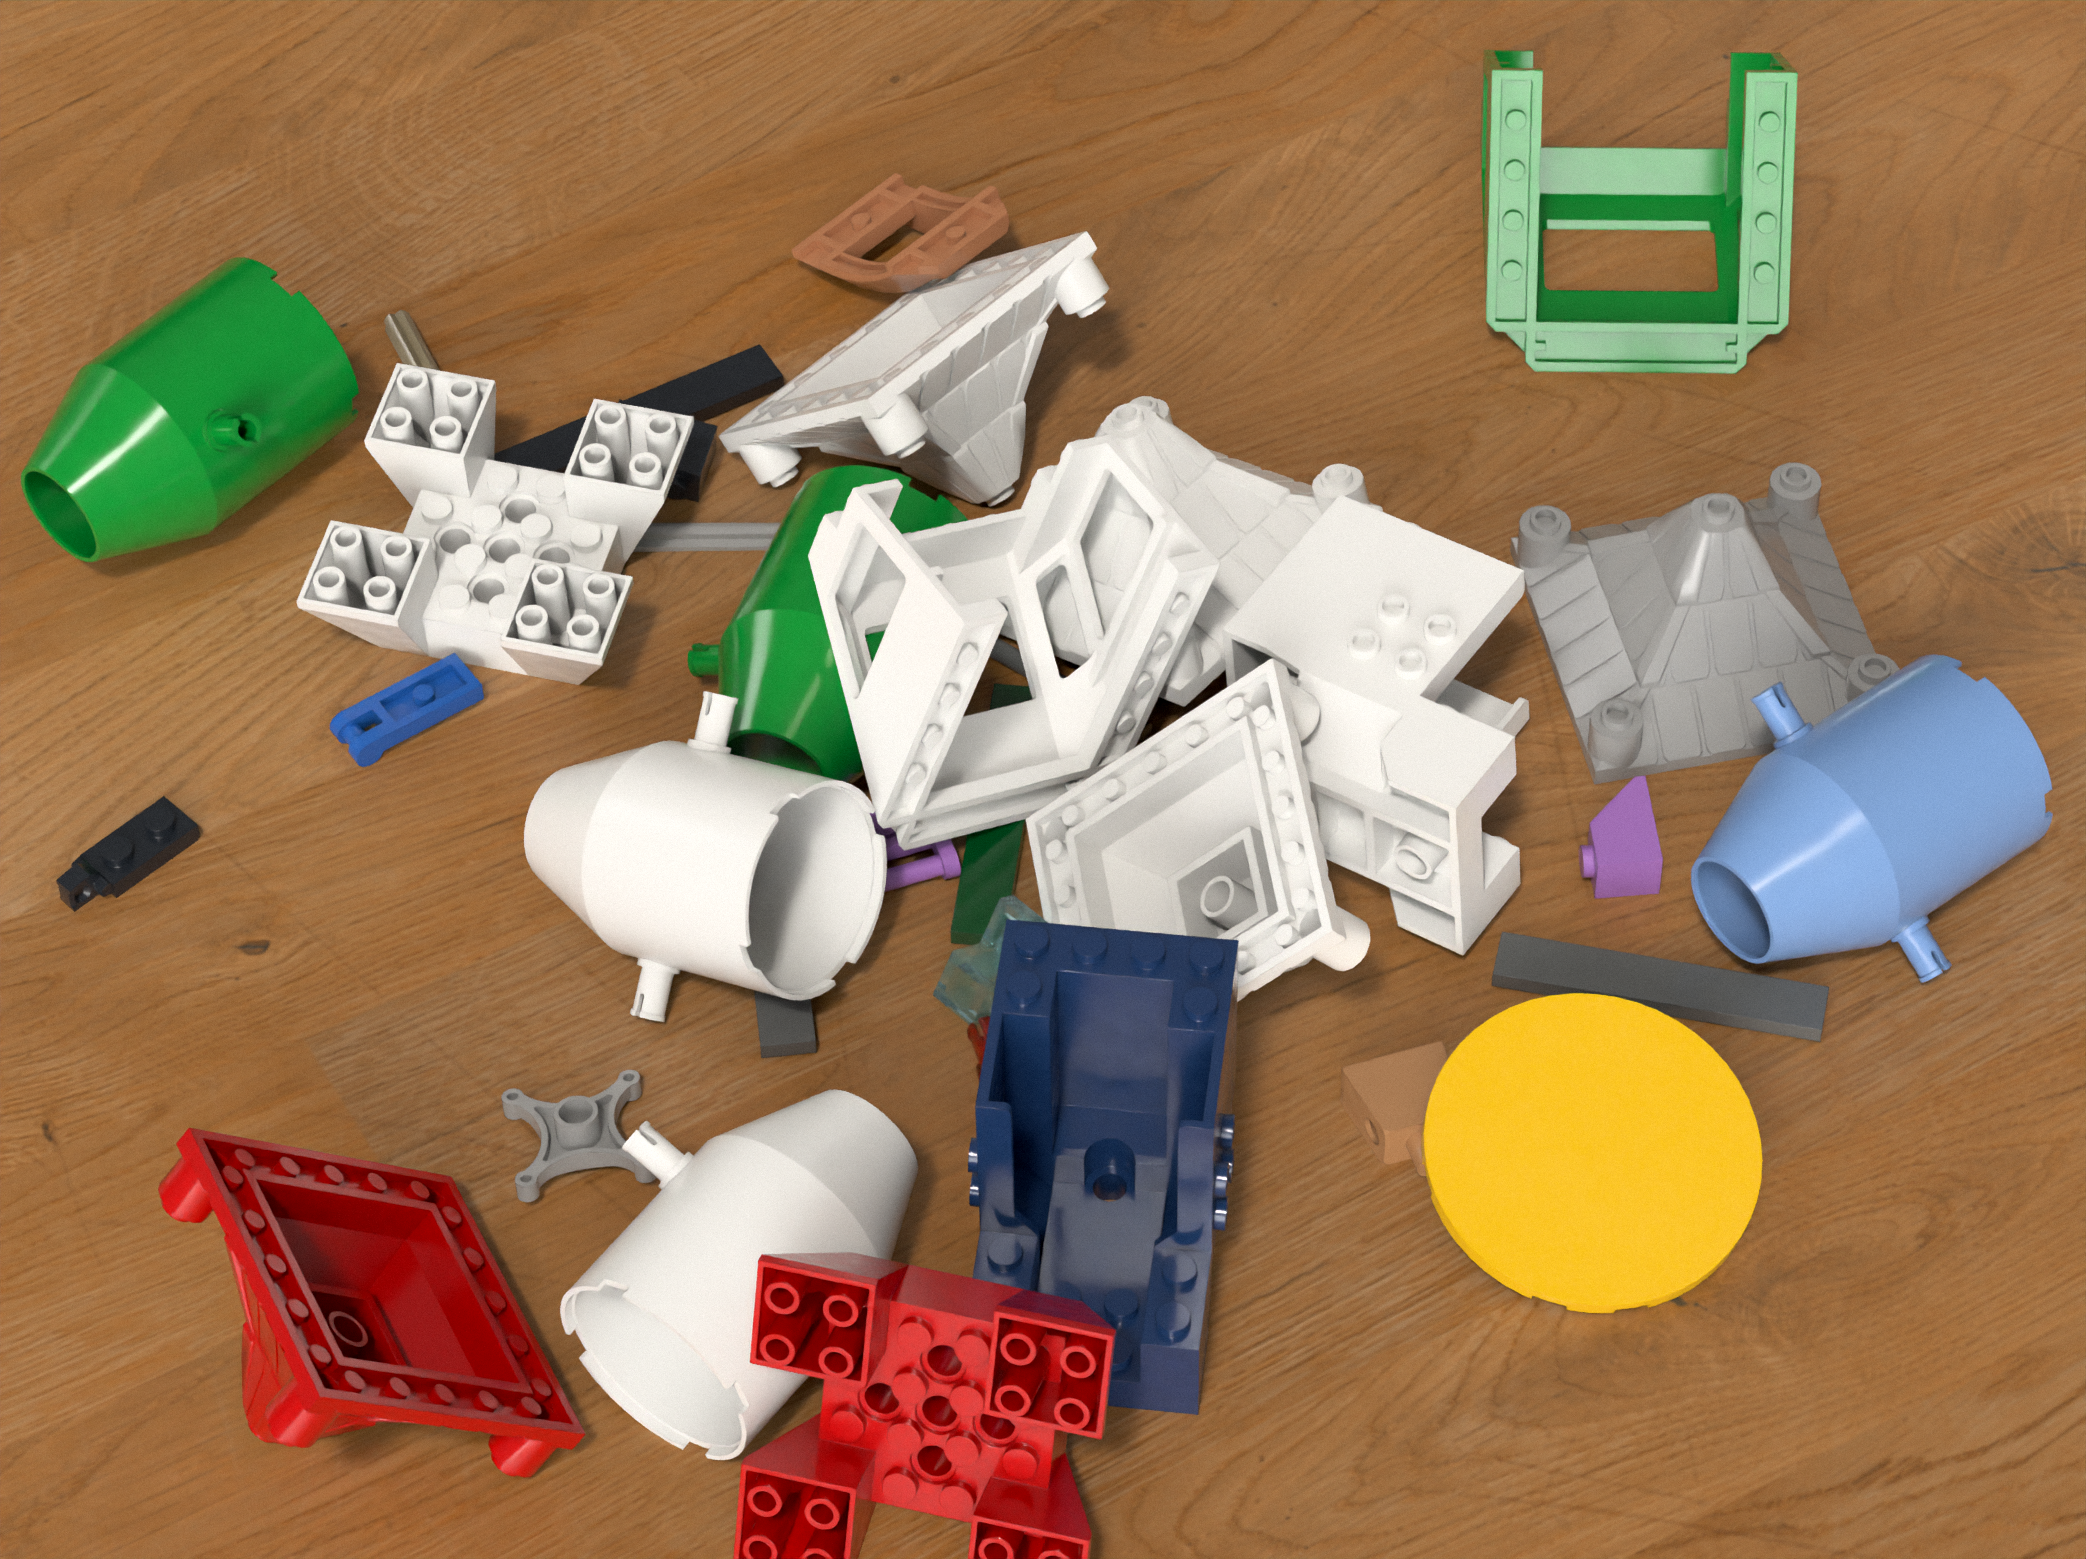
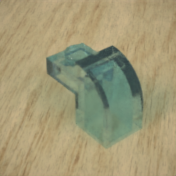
[933,895,1048,1027]

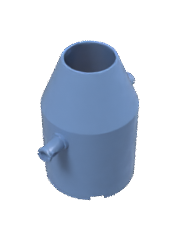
[1691,654,2053,983]

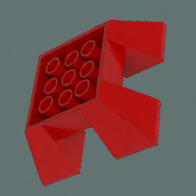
[733,1252,1116,1559]

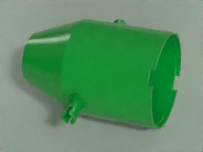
[21,257,359,562]
[687,465,968,784]

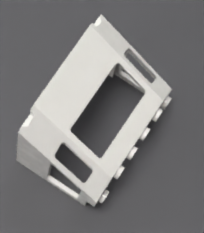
[808,434,1221,851]

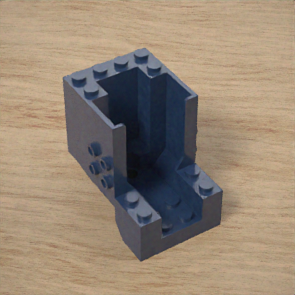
[968,919,1239,1415]

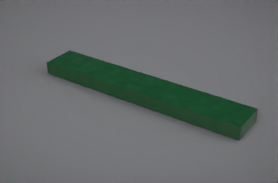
[950,683,1032,948]

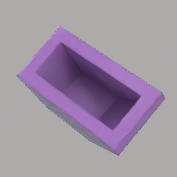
[1579,776,1663,899]

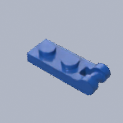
[329,653,484,767]

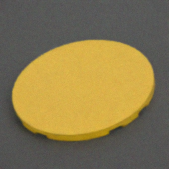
[1421,993,1763,1313]

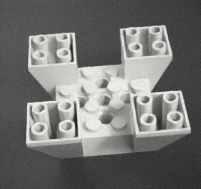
[297,363,694,685]

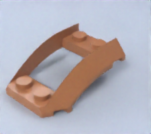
[791,173,1010,293]

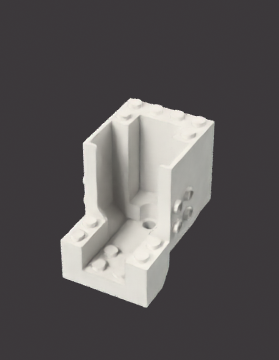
[1222,494,1529,955]

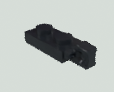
[56,796,200,912]

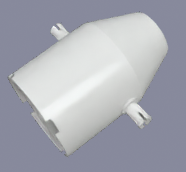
[524,691,887,1022]
[560,1089,918,1460]

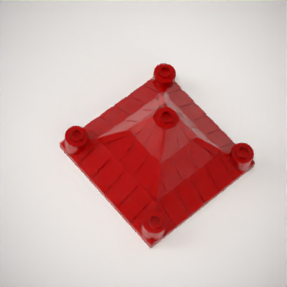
[158,1128,586,1478]

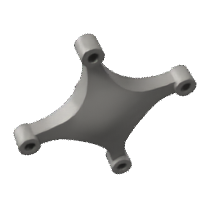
[501,1070,656,1202]

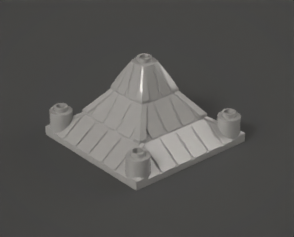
[1510,463,1900,784]

